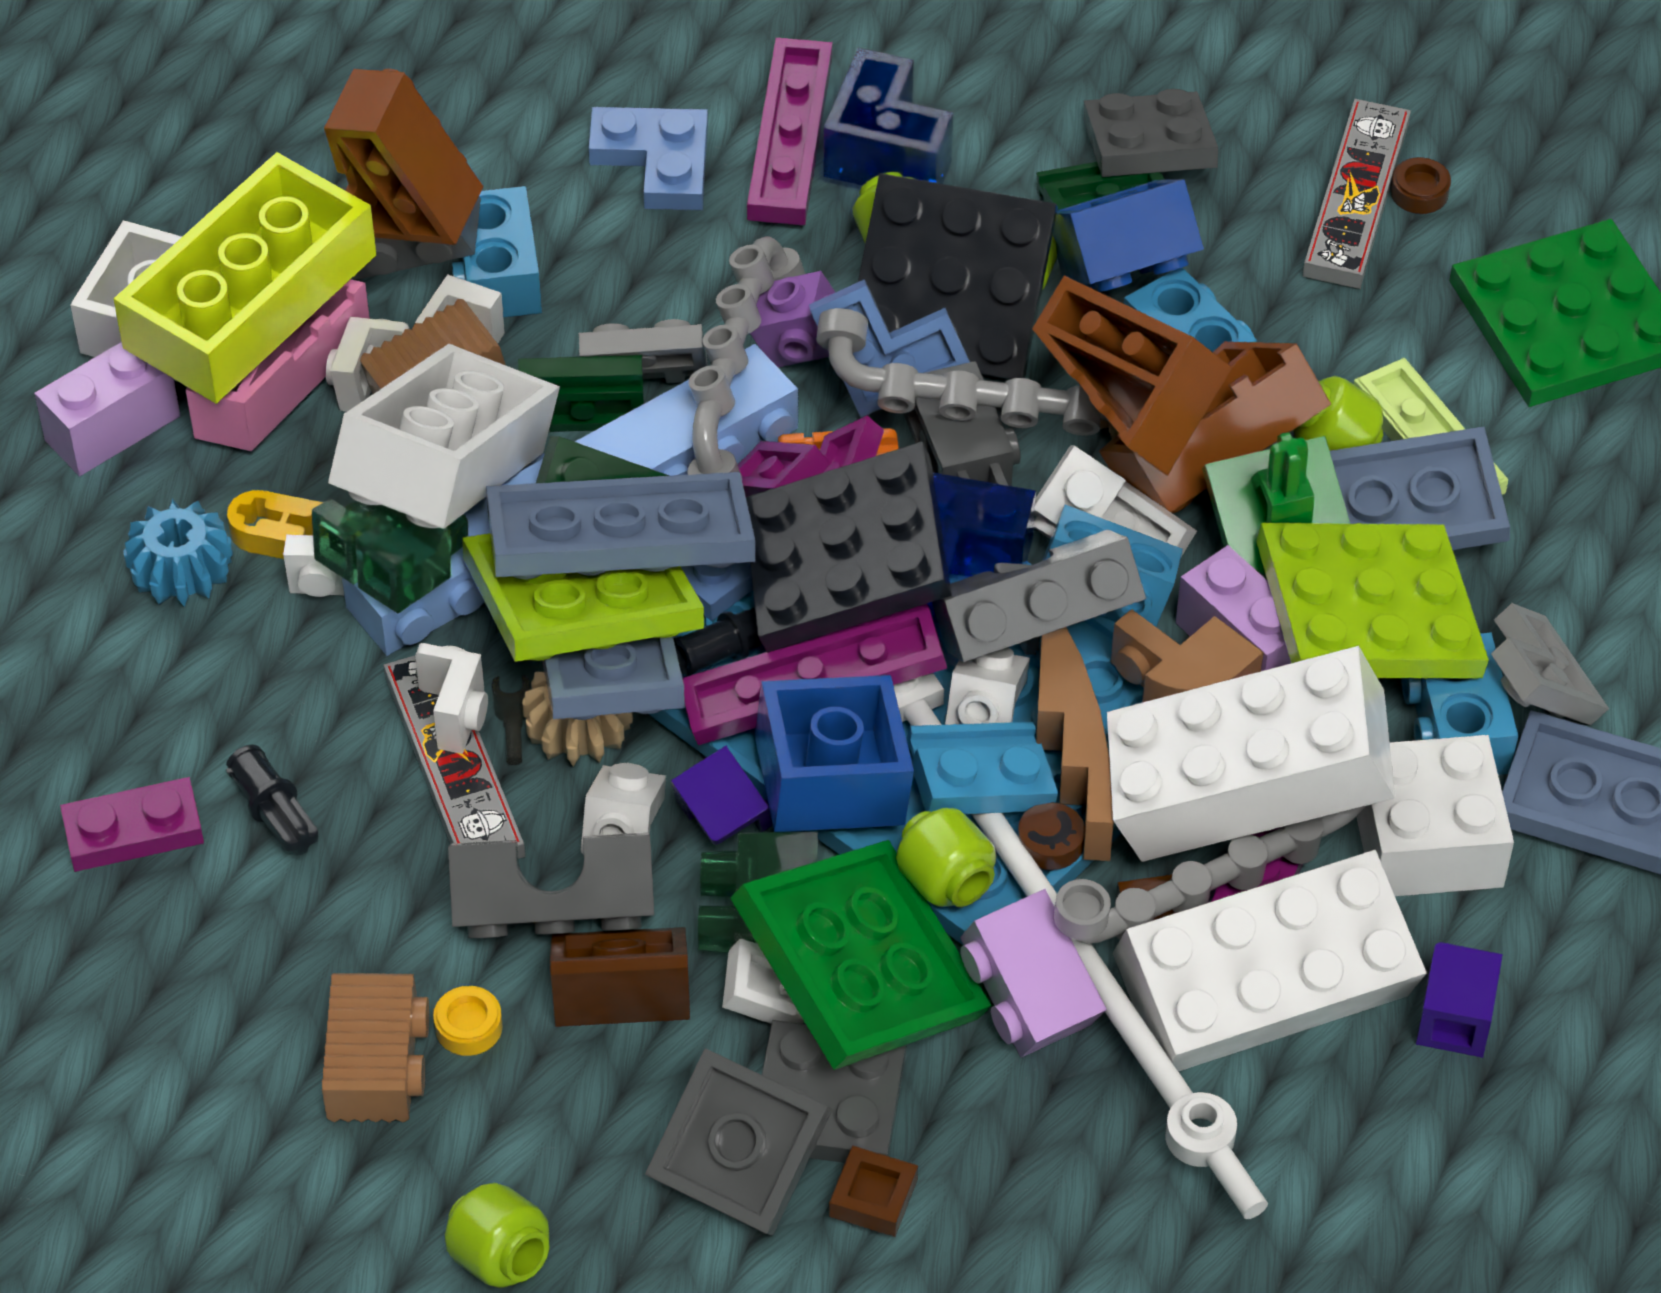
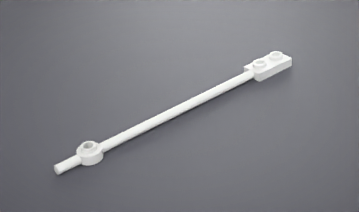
[893,673,1268,1219]

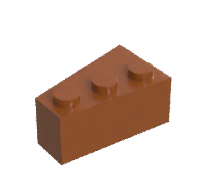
[324,69,484,245]
[1032,276,1232,476]
[1099,341,1331,514]

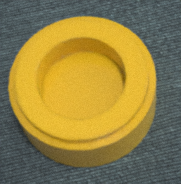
[433,986,503,1056]

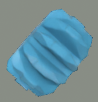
[123,498,233,607]

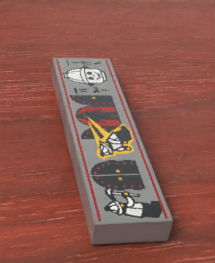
[1303,99,1411,289]
[383,656,525,859]

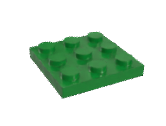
[1449,218,1661,407]
[730,840,992,1070]

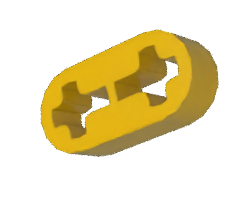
[227,490,345,559]

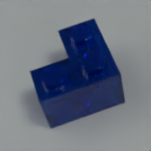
[823,48,953,186]
[928,473,1036,623]

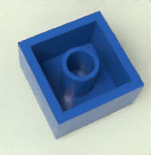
[1053,179,1204,292]
[755,675,914,832]

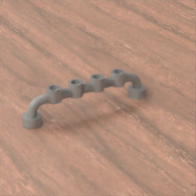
[687,236,806,479]
[816,308,1109,436]
[1054,767,1393,944]

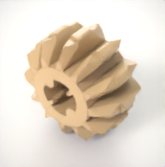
[522,672,633,767]

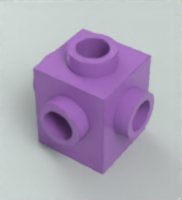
[750,271,835,367]

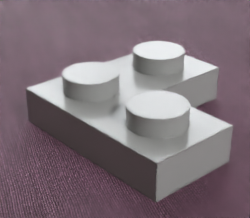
[1491,603,1609,725]

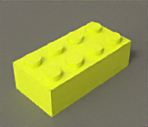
[113,152,376,404]

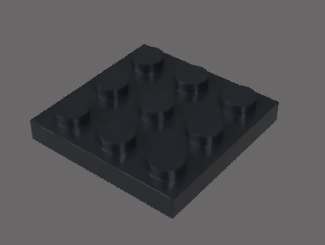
[858,173,1058,381]
[746,442,952,653]

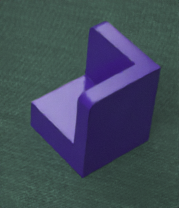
[671,745,772,845]
[1416,942,1503,1058]

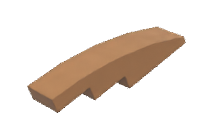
[1036,627,1113,861]

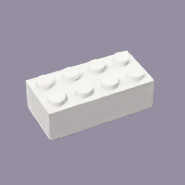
[328,344,560,529]
[1107,646,1395,862]
[1113,850,1427,1072]

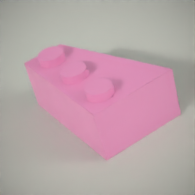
[186,279,370,451]

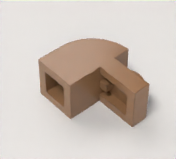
[1111,609,1264,703]

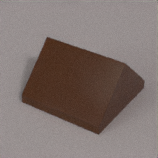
[550,927,690,1027]

